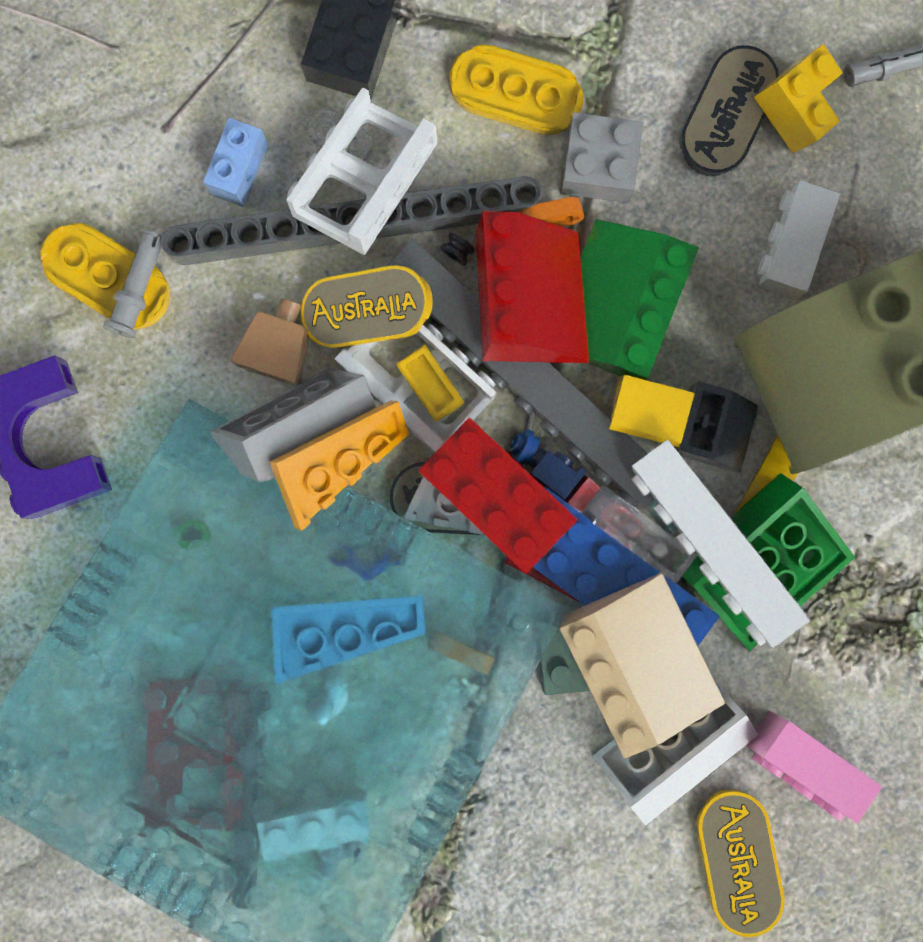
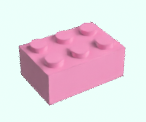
[745,711,883,824]

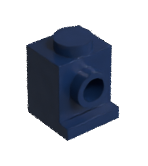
[529,448,587,500]

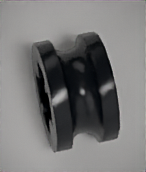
[440,233,475,265]

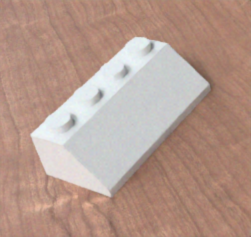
[593,683,758,825]

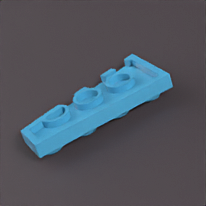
[271,596,426,684]

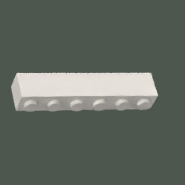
[631,440,811,648]

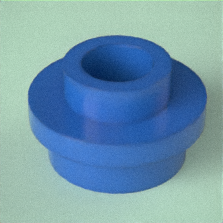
[510,429,540,463]

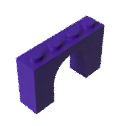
[0,355,112,519]

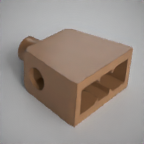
[231,299,309,386]

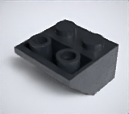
[673,381,759,473]

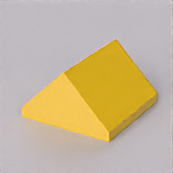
[609,375,695,447]

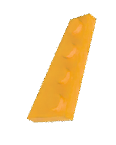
[270,400,409,531]

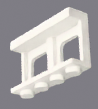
[287,87,437,255]
[334,324,497,453]

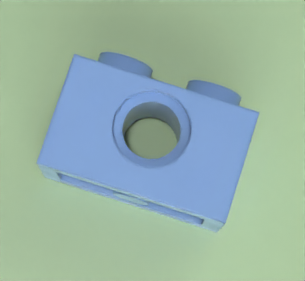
[203,118,269,207]

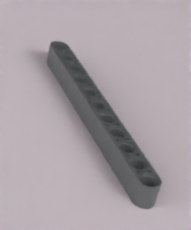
[161,176,542,265]

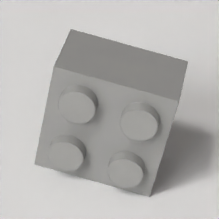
[561,112,643,203]

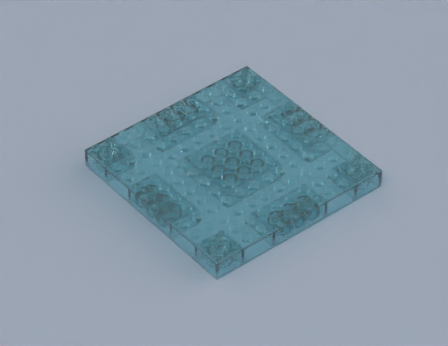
[0,398,568,942]

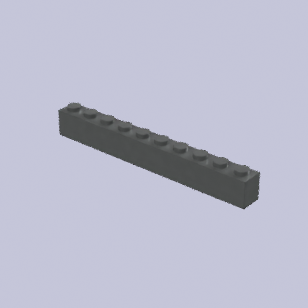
[386,239,654,510]

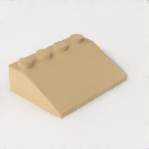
[560,572,725,759]

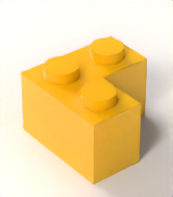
[754,44,843,153]

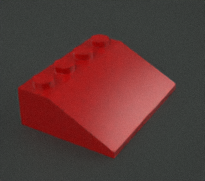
[475,211,589,363]

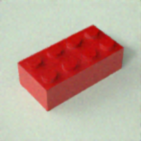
[418,417,578,574]

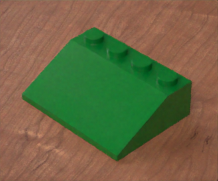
[580,219,699,380]
[674,473,855,652]

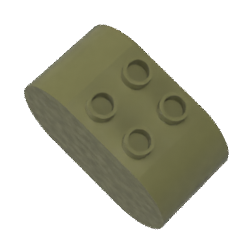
[731,249,923,474]

